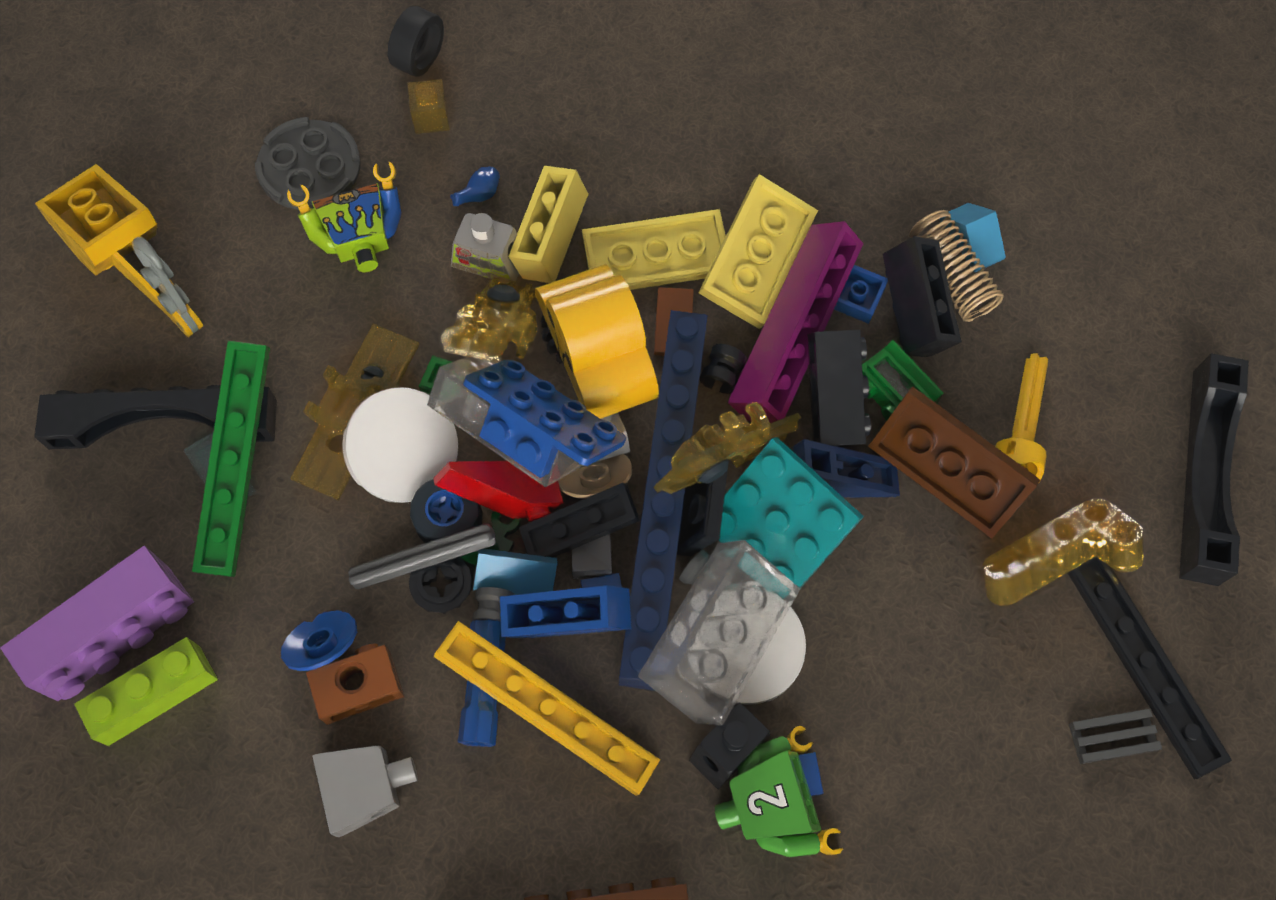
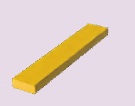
[434,621,661,796]

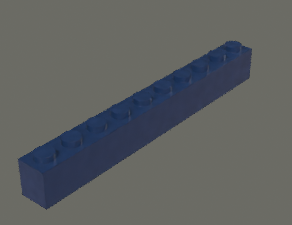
[619,310,708,691]

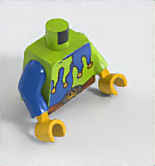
[287,162,402,272]

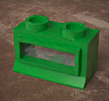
[862,340,943,421]

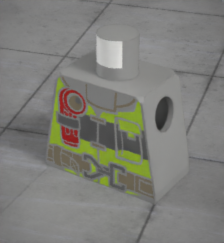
[451,213,519,286]

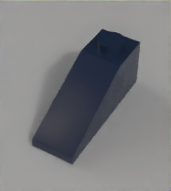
[790,439,900,498]

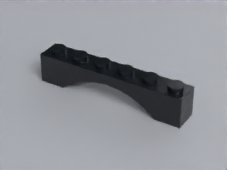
[1179,353,1249,586]
[34,385,277,450]

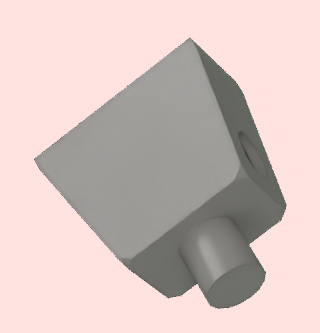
[312,746,418,837]

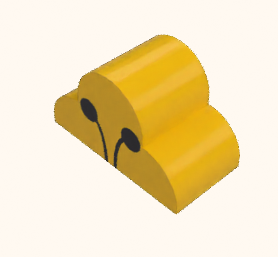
[535,264,659,419]

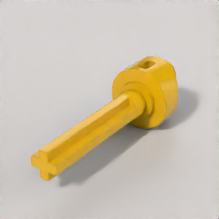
[995,353,1048,483]

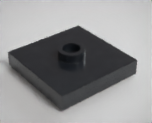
[677,469,728,557]

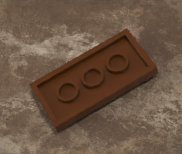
[868,387,1040,539]

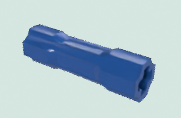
[458,620,506,747]

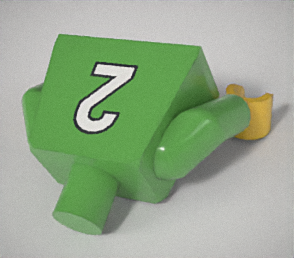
[715,726,843,857]

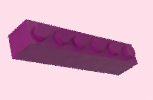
[728,221,863,424]

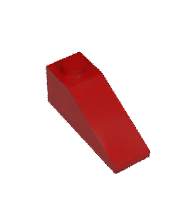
[433,461,563,522]

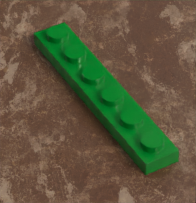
[192,341,270,577]

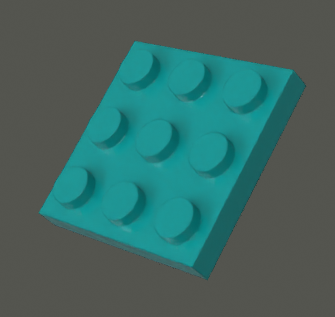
[719,437,864,602]

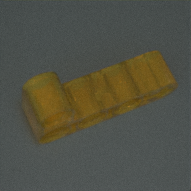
[983,499,1144,606]

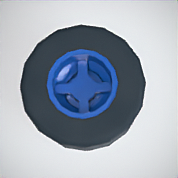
[410,479,482,543]

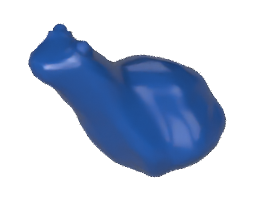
[450,166,500,206]

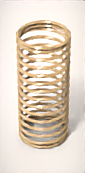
[909,210,1004,322]

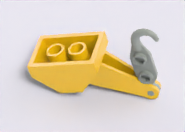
[35,164,203,337]

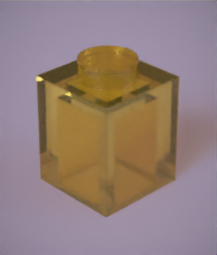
[408,79,450,134]

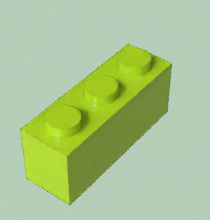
[74,637,218,746]

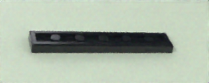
[1064,548,1232,780]

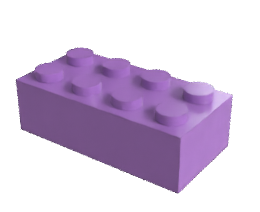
[0,546,194,701]

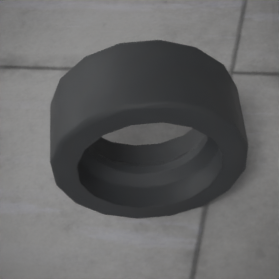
[387,6,444,77]

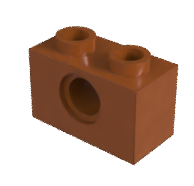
[306,643,404,725]

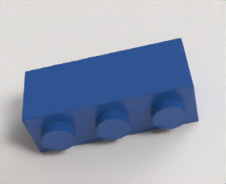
[500,585,631,638]

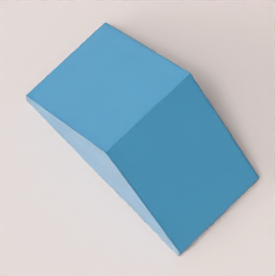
[939,203,1006,273]

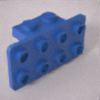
[463,360,626,478]

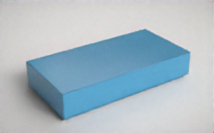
[473,549,557,595]

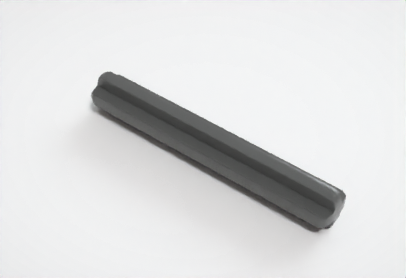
[348,523,496,589]

